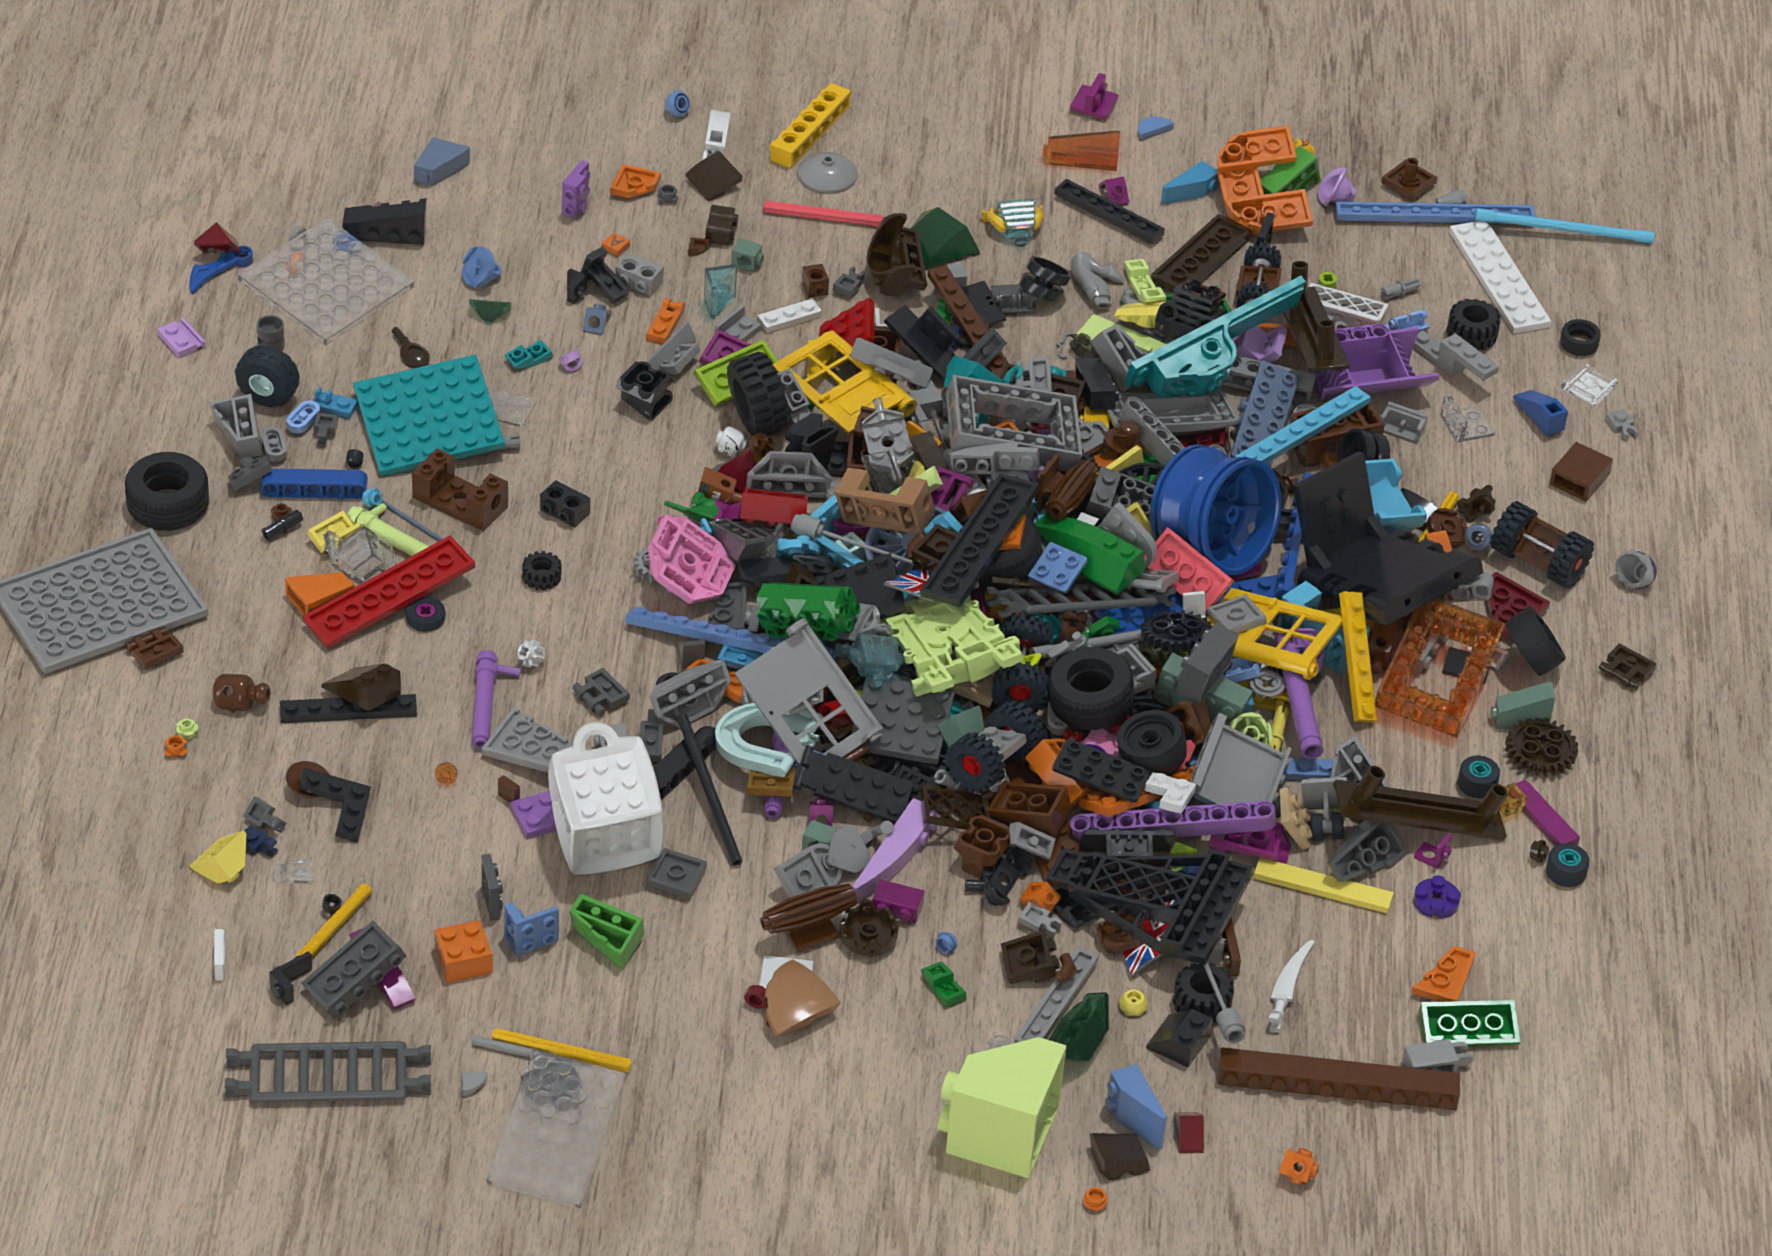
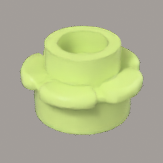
[176,719,198,739]

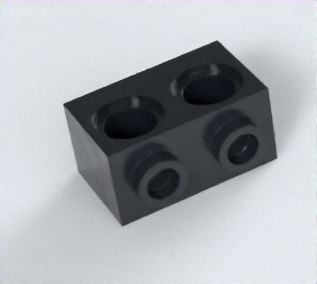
[540,480,590,528]

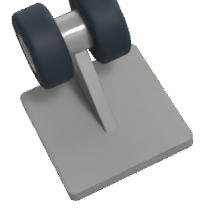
[1301,777,1347,841]

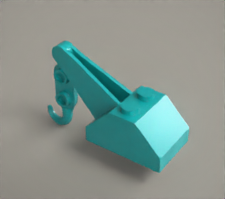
[944,355,1024,428]

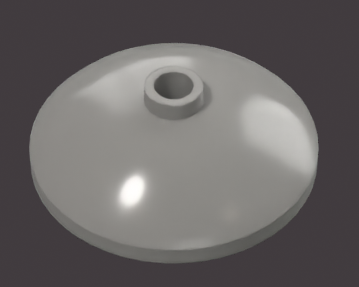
[798,152,857,194]

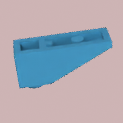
[1161,161,1219,204]

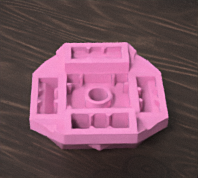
[648,515,736,604]

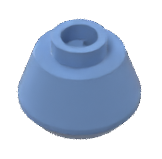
[664,90,690,117]

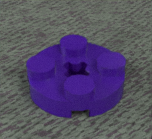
[1414,875,1461,918]

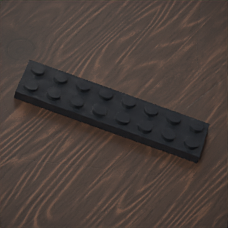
[920,473,1040,607]

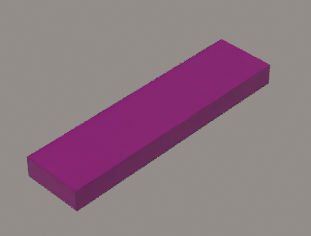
[1507,779,1580,846]

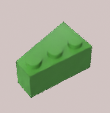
[1260,146,1321,194]
[569,894,645,970]

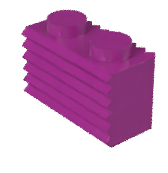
[872,879,925,923]

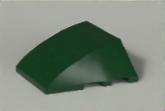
[896,207,980,270]

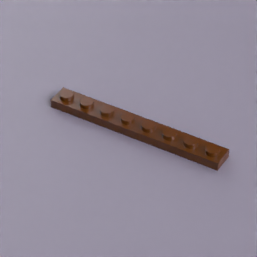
[927,265,1009,378]

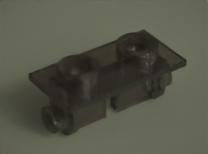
[1069,333,1102,360]

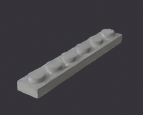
[1014,947,1099,1043]

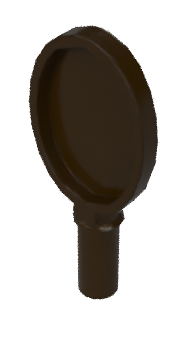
[391,327,430,369]

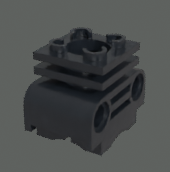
[1155,279,1227,337]

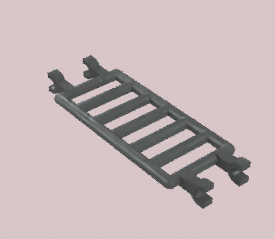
[986,582,1176,618]
[225,1041,431,1102]

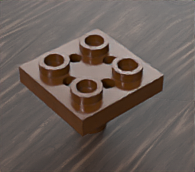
[1381,157,1437,201]

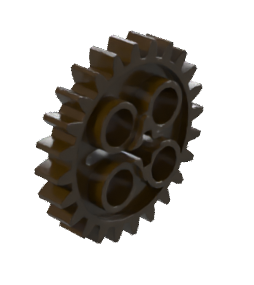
[1505,718,1579,777]

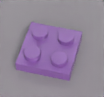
[510,791,557,839]

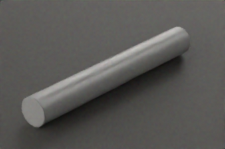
[472,1036,544,1061]

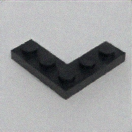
[298,768,371,842]

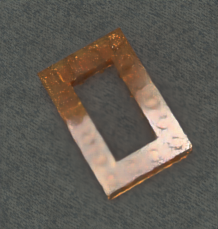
[1375,598,1506,738]

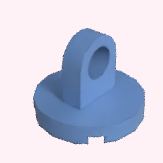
[462,247,502,288]

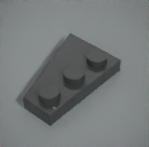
[708,582,748,630]

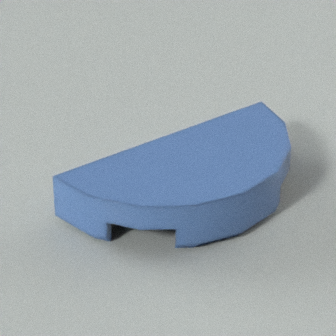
[1138,117,1174,140]

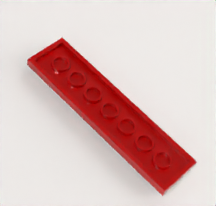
[303,535,476,649]

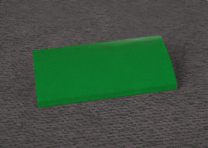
[1418,1000,1521,1046]

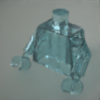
[834,633,905,686]

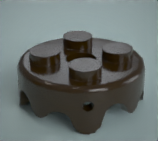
[840,899,899,956]

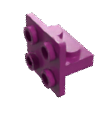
[1070,73,1119,119]

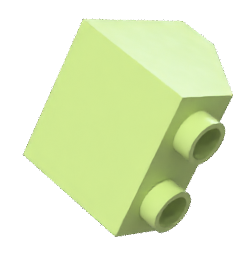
[938,1037,1066,1178]

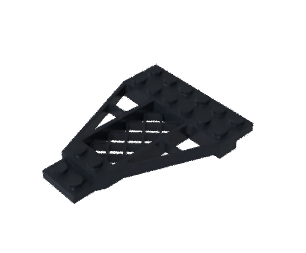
[1046,848,1254,965]

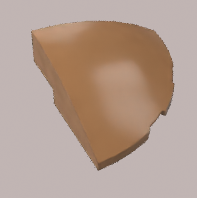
[764,959,841,1037]

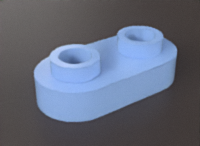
[287,401,320,434]

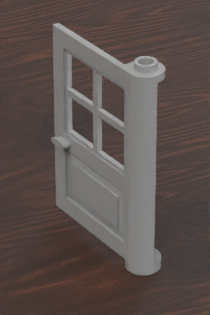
[734,618,883,769]

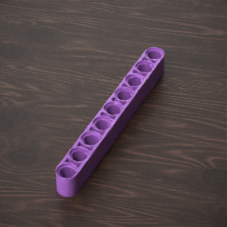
[1070,801,1276,844]

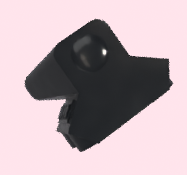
[616,361,674,421]
[785,413,838,468]

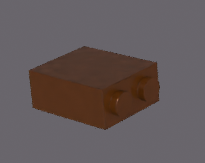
[1549,442,1613,502]

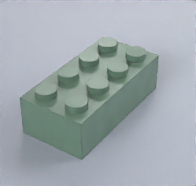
[1153,653,1253,726]

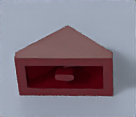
[1174,1112,1204,1153]

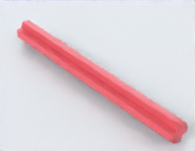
[763,201,883,227]

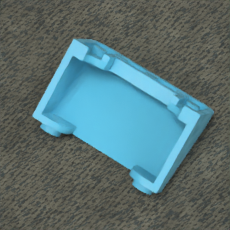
[1365,459,1427,532]

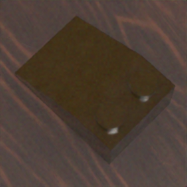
[321,663,401,711]

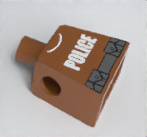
[698,467,743,505]

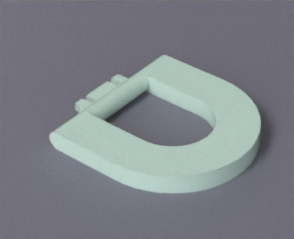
[715,703,823,777]

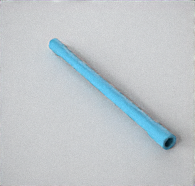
[1474,208,1654,244]

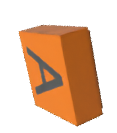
[601,233,630,256]

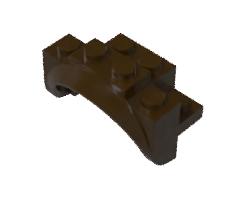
[867,213,927,298]

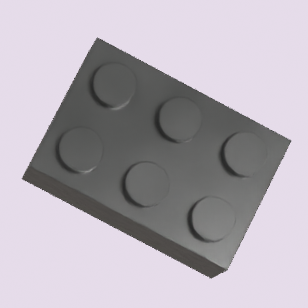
[1176,623,1239,704]

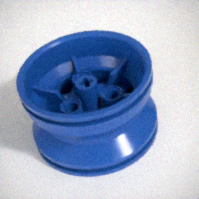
[1150,445,1282,575]

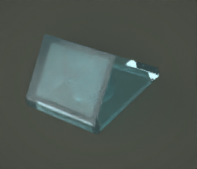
[704,264,737,319]

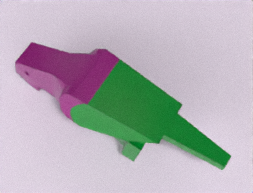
[664,491,742,522]

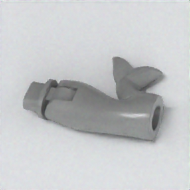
[1070,252,1124,309]

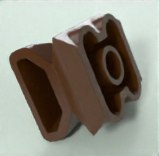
[1166,698,1211,751]
[953,815,1011,878]

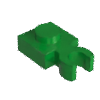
[1081,616,1121,639]

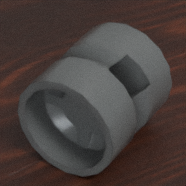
[257,315,285,351]

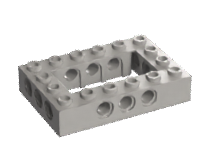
[946,375,1083,472]

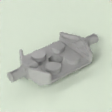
[862,397,914,483]
[819,603,892,647]

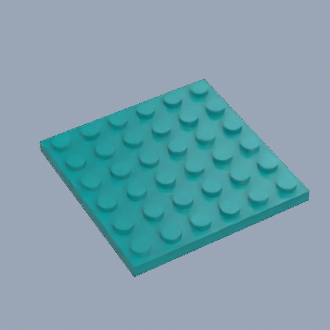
[353,354,506,477]

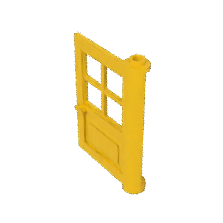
[773,331,917,435]
[1207,588,1342,680]

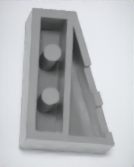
[1090,324,1148,393]
[209,394,263,459]

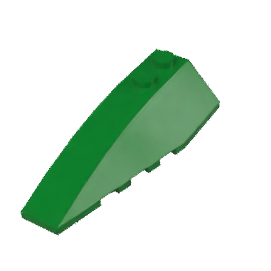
[1034,513,1146,595]

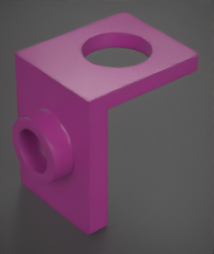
[1099,177,1129,205]
[809,798,833,827]
[1414,833,1452,869]

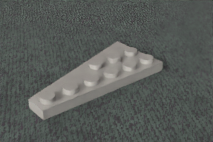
[481,706,573,773]

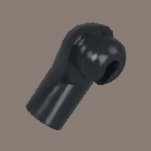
[965,869,994,892]

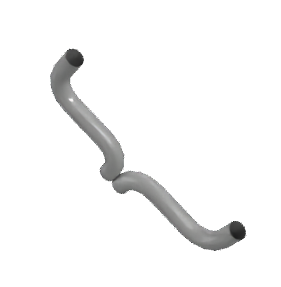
[1056,332,1075,359]

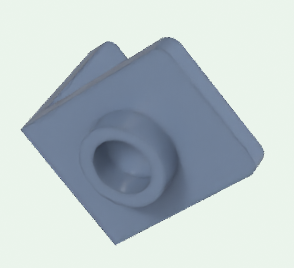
[583,304,612,334]

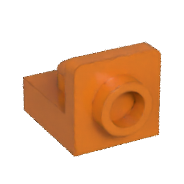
[1018,881,1060,912]

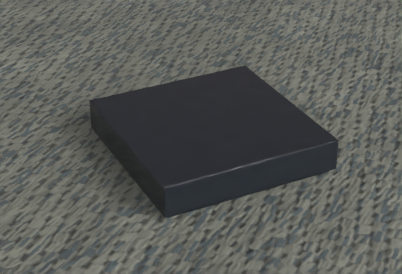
[1256,212,1275,245]

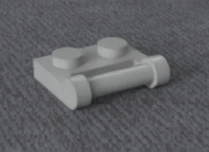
[1124,568,1179,593]

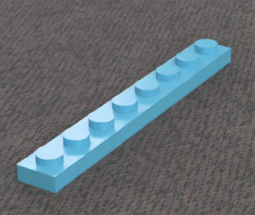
[1235,386,1371,464]

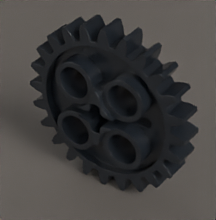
[1141,610,1213,654]

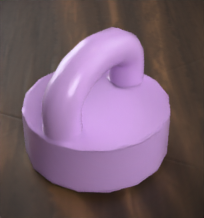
[559,349,582,372]

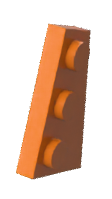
[1411,946,1476,1002]

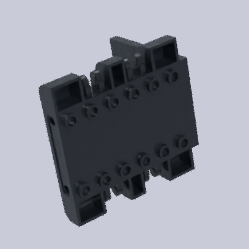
[1293,451,1483,626]

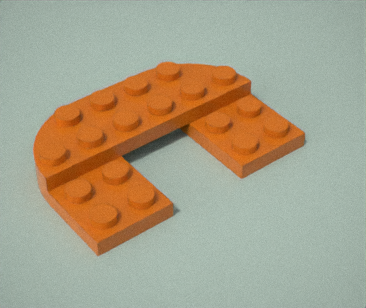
[1217,125,1313,236]

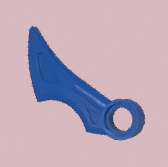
[190,246,253,294]

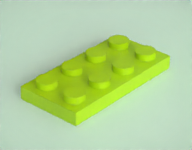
[693,339,778,407]

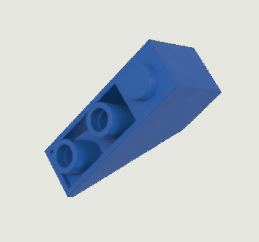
[1513,390,1568,436]

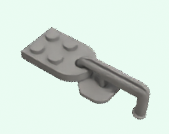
[774,821,894,898]

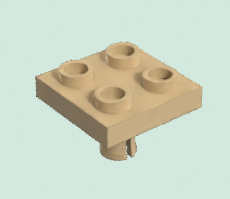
[1276,787,1312,850]

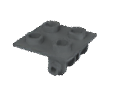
[991,284,1037,314]

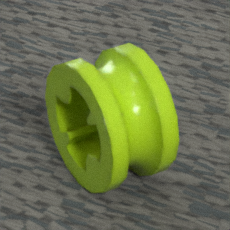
[1318,272,1337,289]

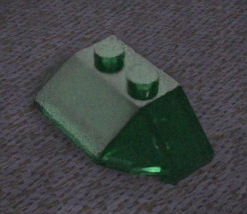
[1049,992,1109,1062]

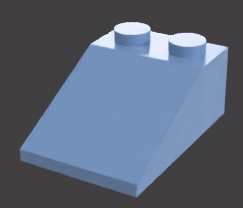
[1105,1064,1167,1149]

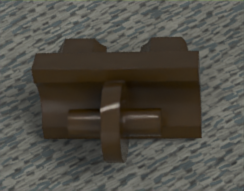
[1457,485,1496,522]

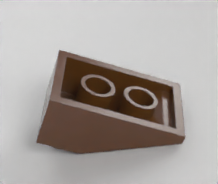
[987,781,1072,838]

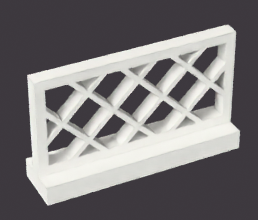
[1309,283,1389,329]

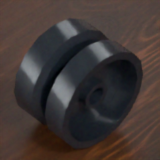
[1019,256,1072,302]
[1338,428,1391,461]

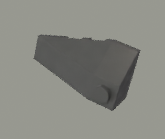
[1327,820,1407,882]

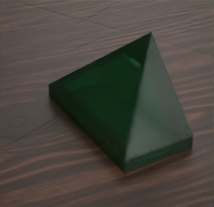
[469,299,512,325]

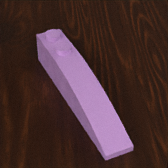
[853,798,938,903]

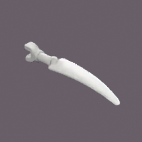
[1269,940,1314,1033]

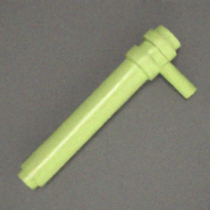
[347,503,429,556]

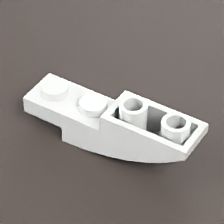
[702,110,730,160]

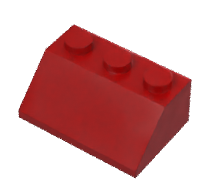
[740,488,808,528]

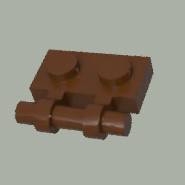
[125,627,184,670]

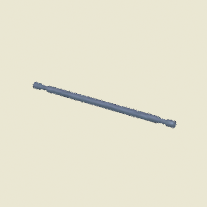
[381,500,442,541]

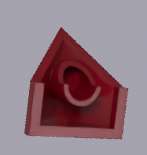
[194,222,240,253]
[718,449,755,494]

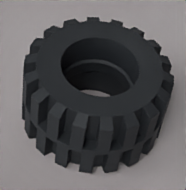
[1446,299,1501,350]
[1173,963,1235,1023]

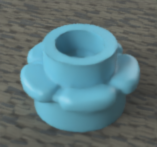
[362,488,382,509]

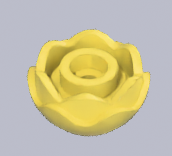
[1119,990,1148,1016]

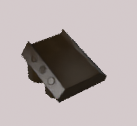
[1090,1133,1150,1180]

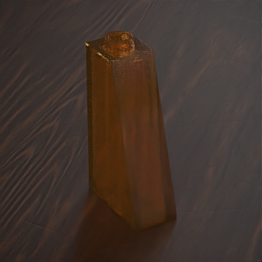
[1042,130,1120,171]

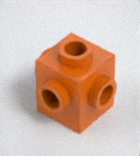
[1279,1148,1319,1185]

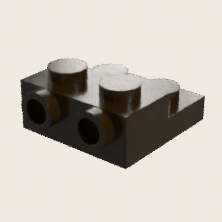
[911,524,958,573]
[1001,930,1060,984]

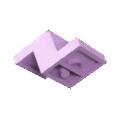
[1232,325,1287,363]

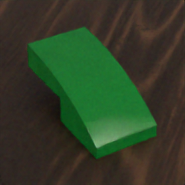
[921,961,967,1008]

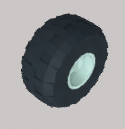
[235,345,300,407]

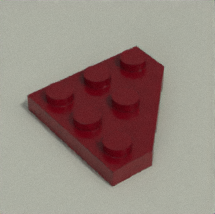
[1483,572,1550,642]

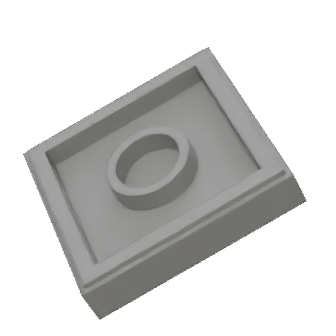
[1207,594,1267,634]

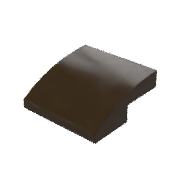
[685,151,743,201]

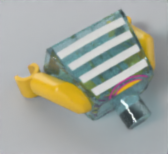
[981,198,1044,247]

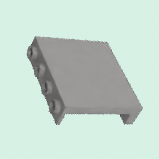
[1189,713,1292,816]

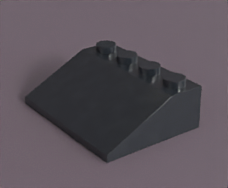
[815,553,907,619]

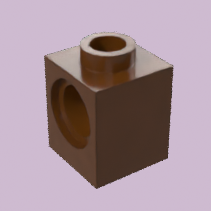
[802,264,829,298]

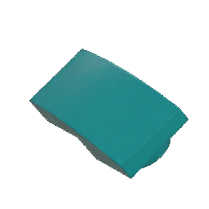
[504,340,553,370]

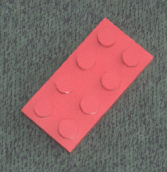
[1144,527,1234,615]

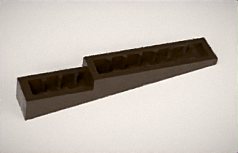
[910,431,963,532]

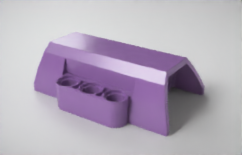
[1309,324,1440,401]

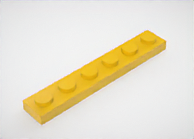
[1339,591,1377,723]

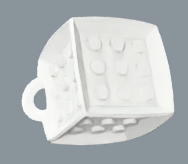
[548,722,665,875]

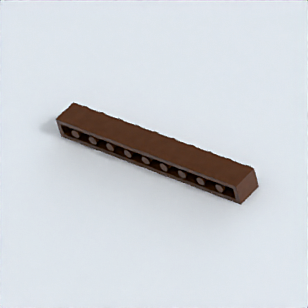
[1218,1047,1460,1110]

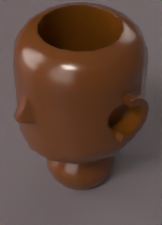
[213,673,271,713]

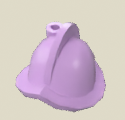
[1318,167,1357,207]

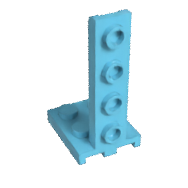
[810,494,864,569]

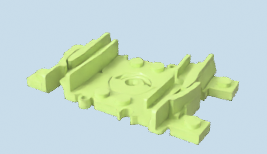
[880,594,1024,697]

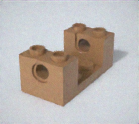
[834,468,935,534]

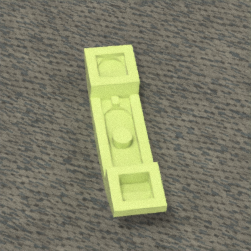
[1124,259,1166,303]

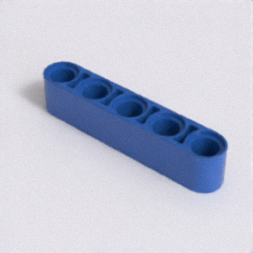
[260,469,368,499]

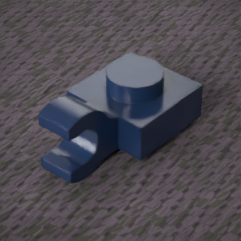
[245,826,278,857]

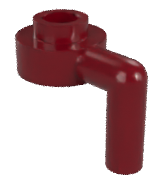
[744,985,771,1028]

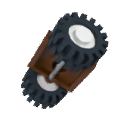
[1236,242,1282,308]

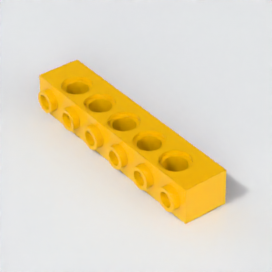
[769,83,851,169]

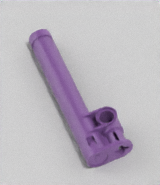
[1275,628,1324,759]

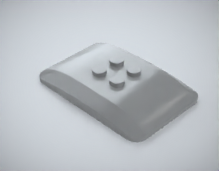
[1106,389,1239,436]

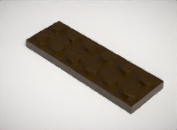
[1151,214,1252,293]

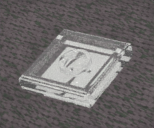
[1561,362,1619,406]

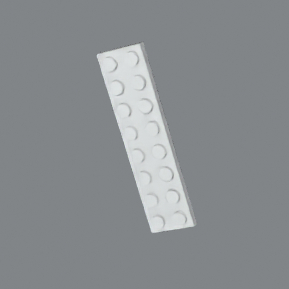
[1449,221,1551,334]

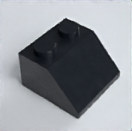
[1146,1009,1213,1067]

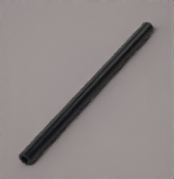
[677,713,743,866]

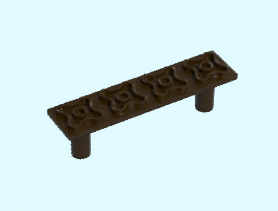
[1283,261,1350,373]
[1333,765,1508,840]

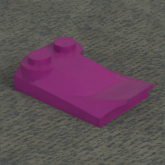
[1208,817,1291,864]

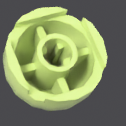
[1229,712,1273,746]

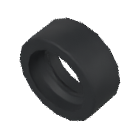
[1560,319,1601,356]

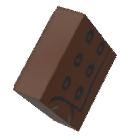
[498,775,520,803]

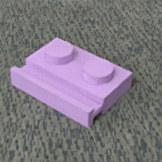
[157,318,205,358]

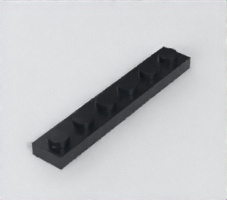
[1054,179,1165,244]
[280,694,417,723]

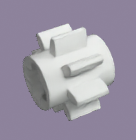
[518,640,545,668]

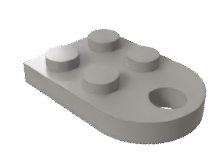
[1098,502,1157,568]

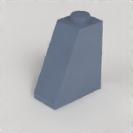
[414,137,470,186]

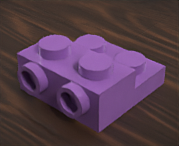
[562,160,590,219]

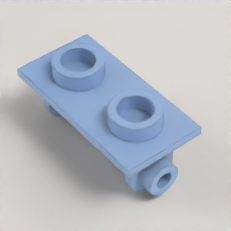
[1384,309,1429,331]

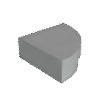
[462,1072,487,1096]

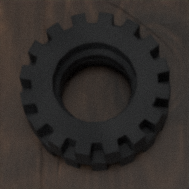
[522,551,562,590]

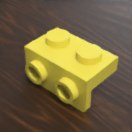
[307,511,361,554]

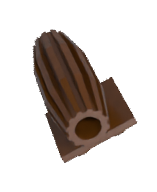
[1034,454,1098,520]
[760,883,857,952]

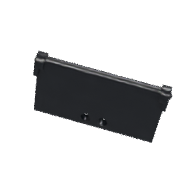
[962,281,1006,326]

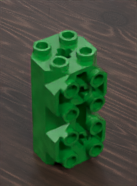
[756,582,860,641]

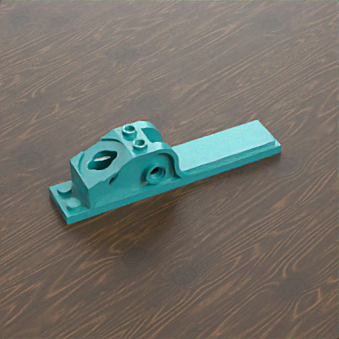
[1124,276,1306,398]

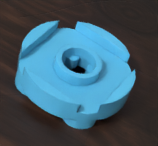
[775,535,819,557]

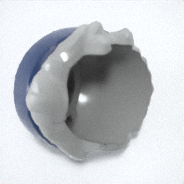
[1615,549,1657,589]

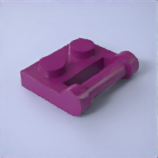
[931,467,974,512]

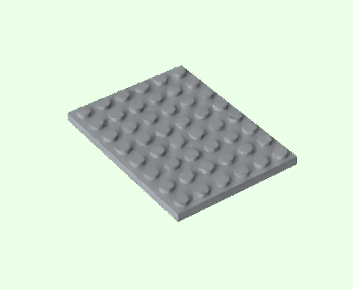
[0,528,209,674]

